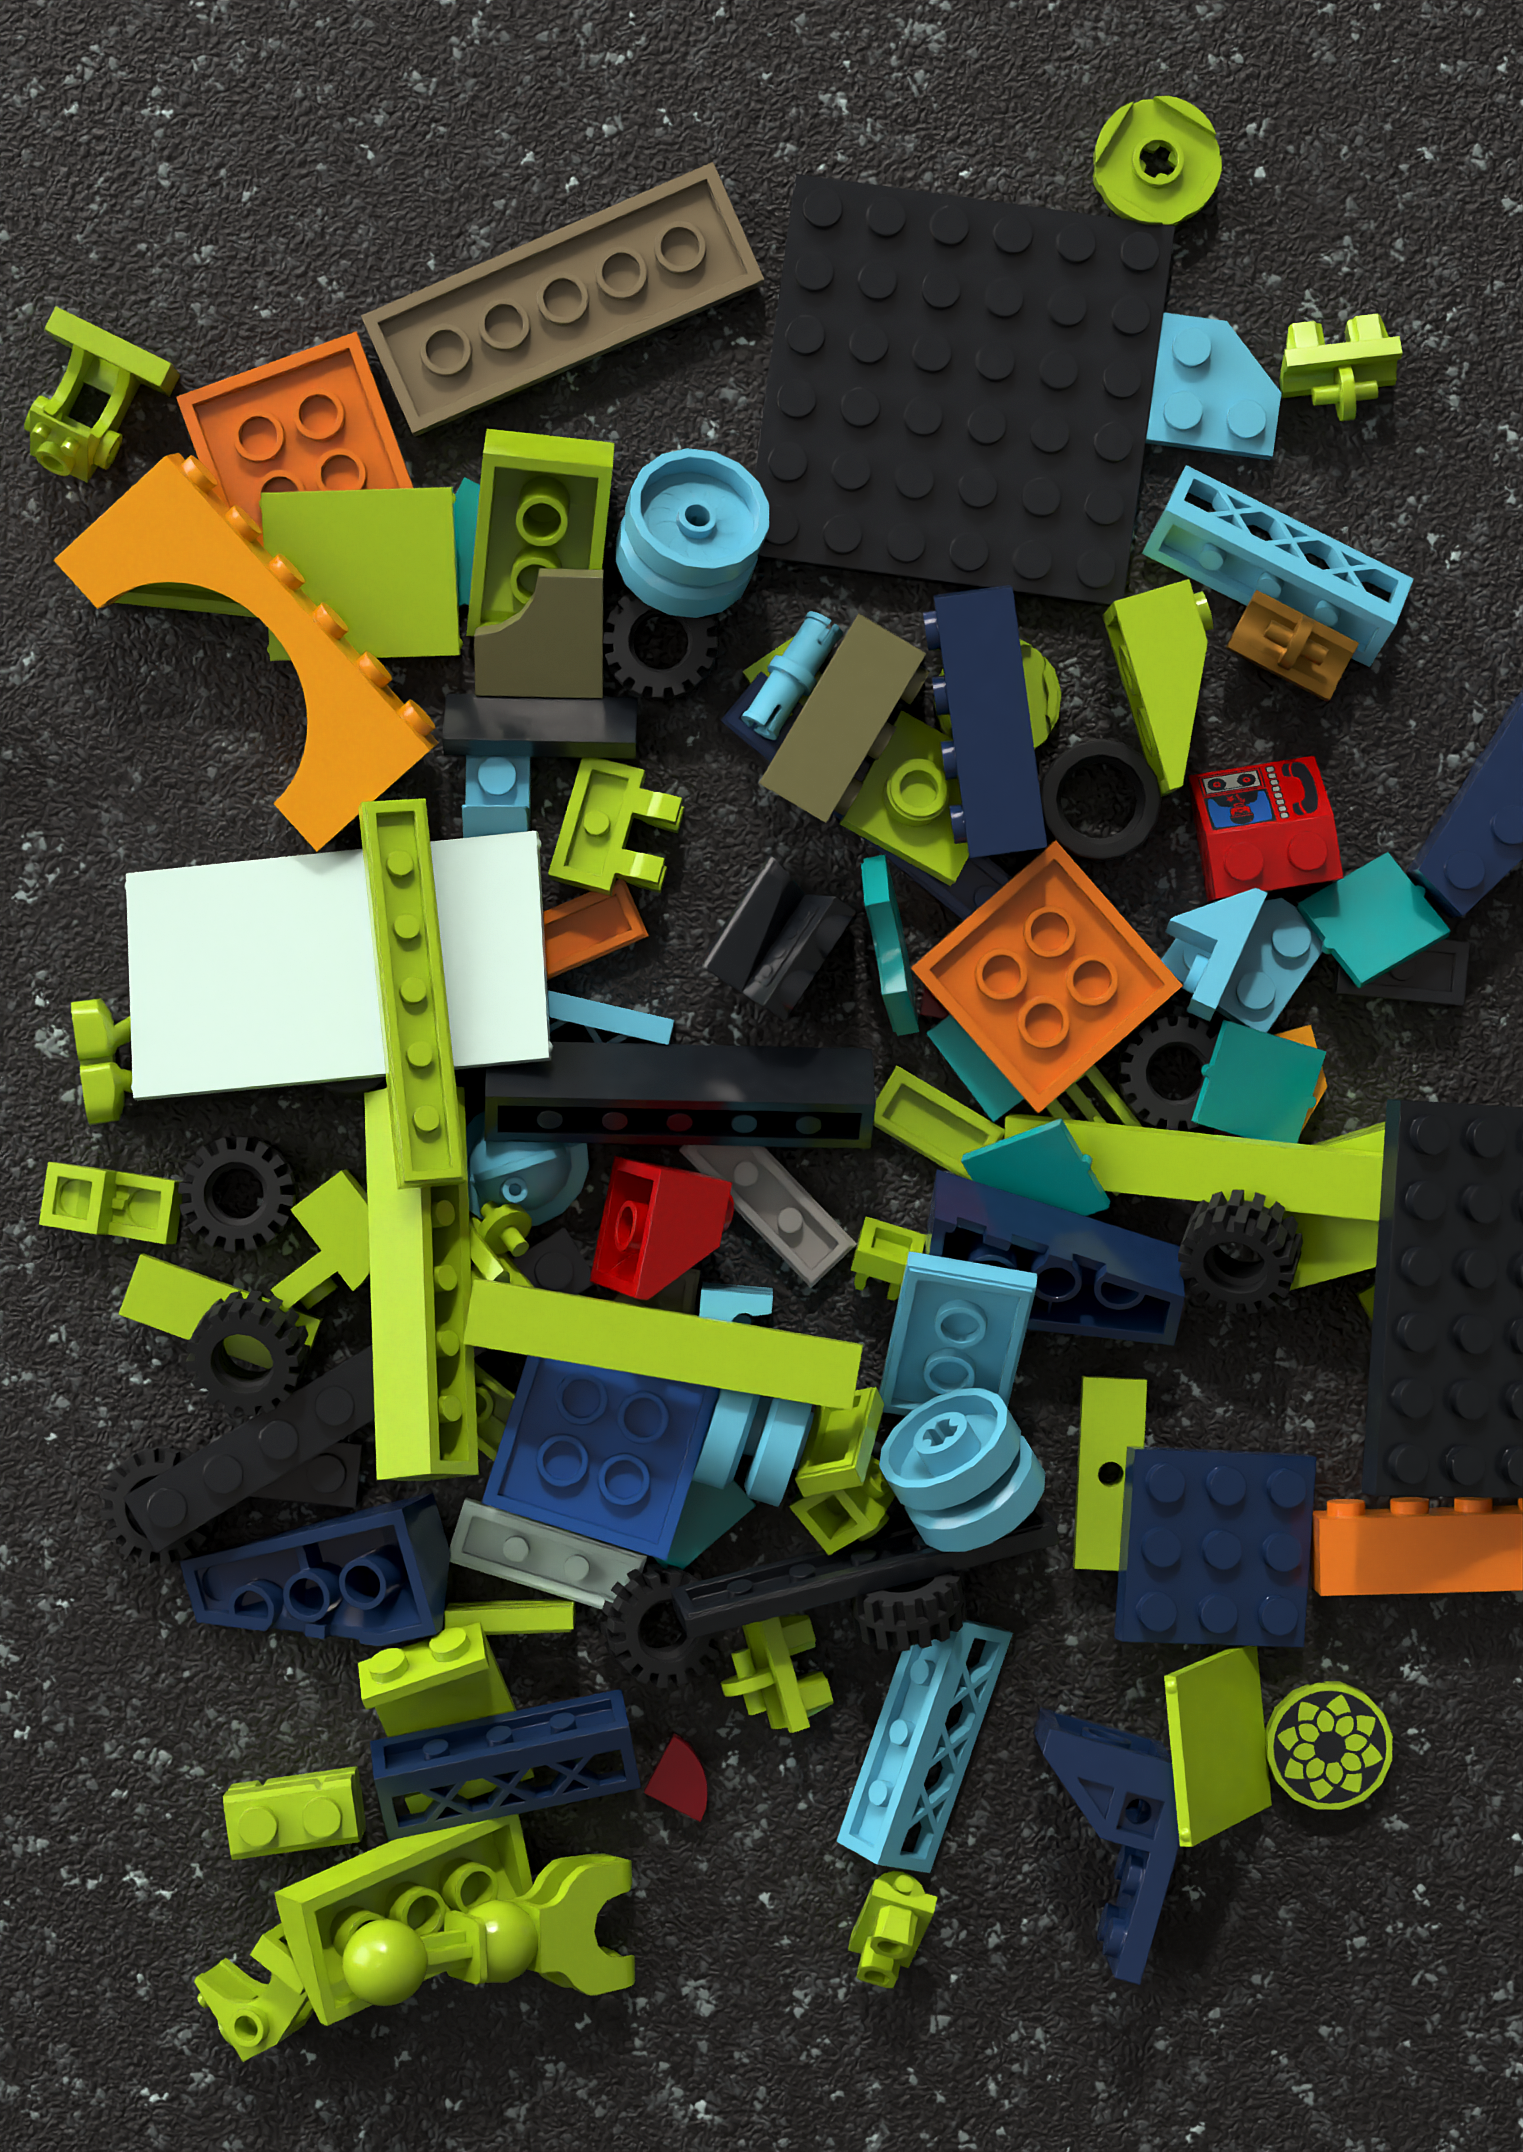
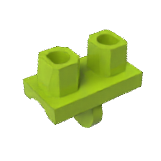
[1279,314,1403,421]
[469,1201,534,1288]
[721,1614,833,1733]
[848,1871,937,1988]

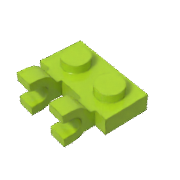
[548,758,685,896]

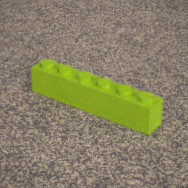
[364,1086,479,1481]

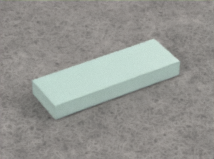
[449,1497,647,1609]

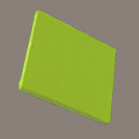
[259,487,463,661]
[1164,1645,1272,1847]

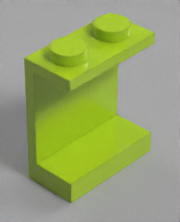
[358,1621,534,1814]

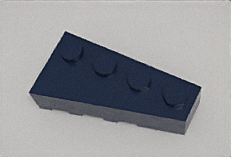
[923,585,1047,858]
[1406,689,1523,919]
[923,1169,1185,1346]

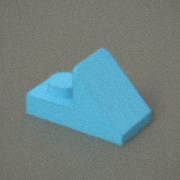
[462,755,531,838]
[1165,888,1267,1021]

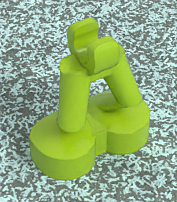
[71,998,133,1125]

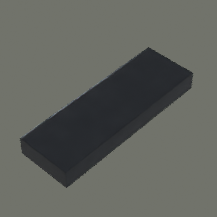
[442,694,638,759]

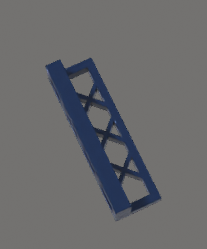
[370,1689,641,1841]

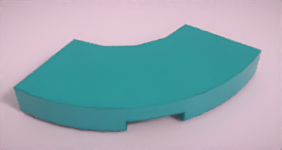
[861,855,919,1036]

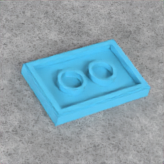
[879,1251,1037,1416]

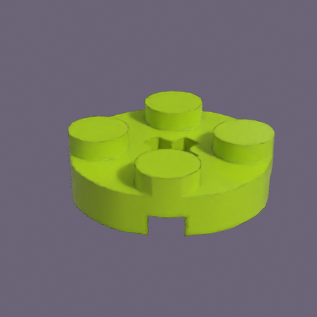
[1093,96,1222,227]

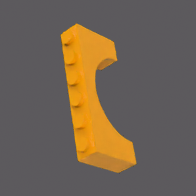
[54,453,439,851]

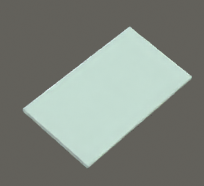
[125,831,553,1101]

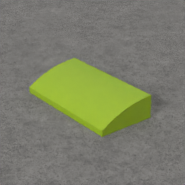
[274,1814,533,2026]

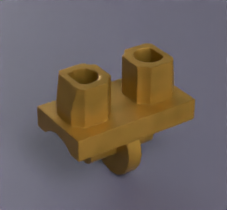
[1225,590,1359,702]

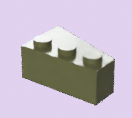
[759,613,930,823]

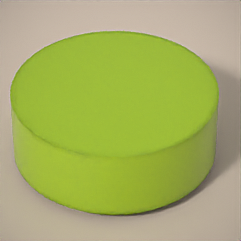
[883,759,950,827]

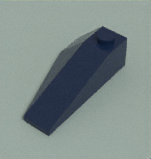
[179,1493,450,1646]

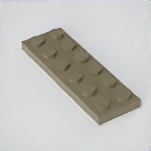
[361,162,764,437]

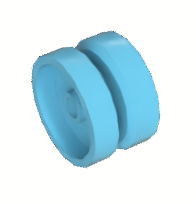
[616,448,769,618]
[692,1388,814,1507]
[879,1388,1045,1552]

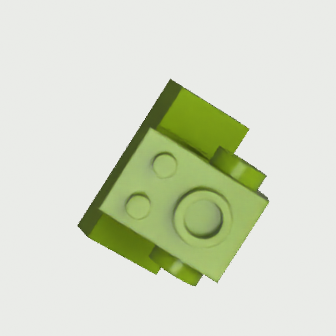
[24,306,181,483]
[194,1923,314,2062]

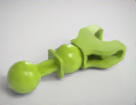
[342,1853,635,2006]

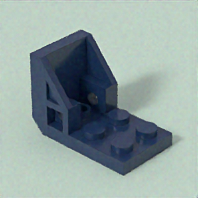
[1033,1707,1180,1985]

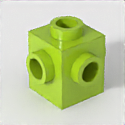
[789,1455,896,1555]

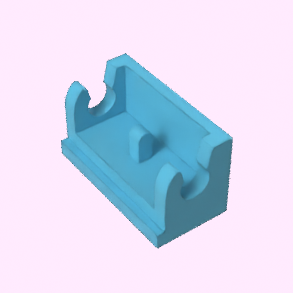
[699,1282,773,1325]

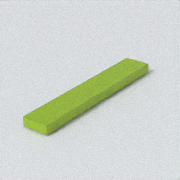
[358,798,466,1189]
[1004,1113,1383,1221]
[463,1278,863,1411]

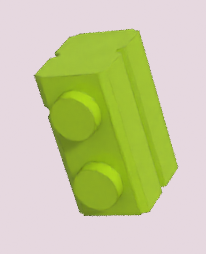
[223,1766,366,1860]

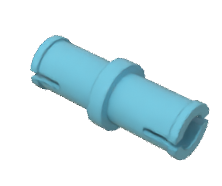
[741,611,843,740]

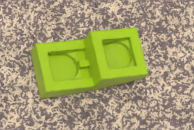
[39,1162,182,1244]

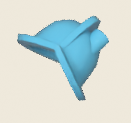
[466,1111,589,1226]

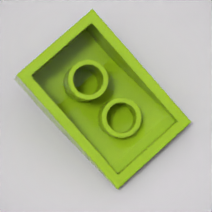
[466,429,614,636]
[1102,579,1213,797]

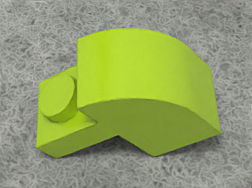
[271,1169,370,1310]

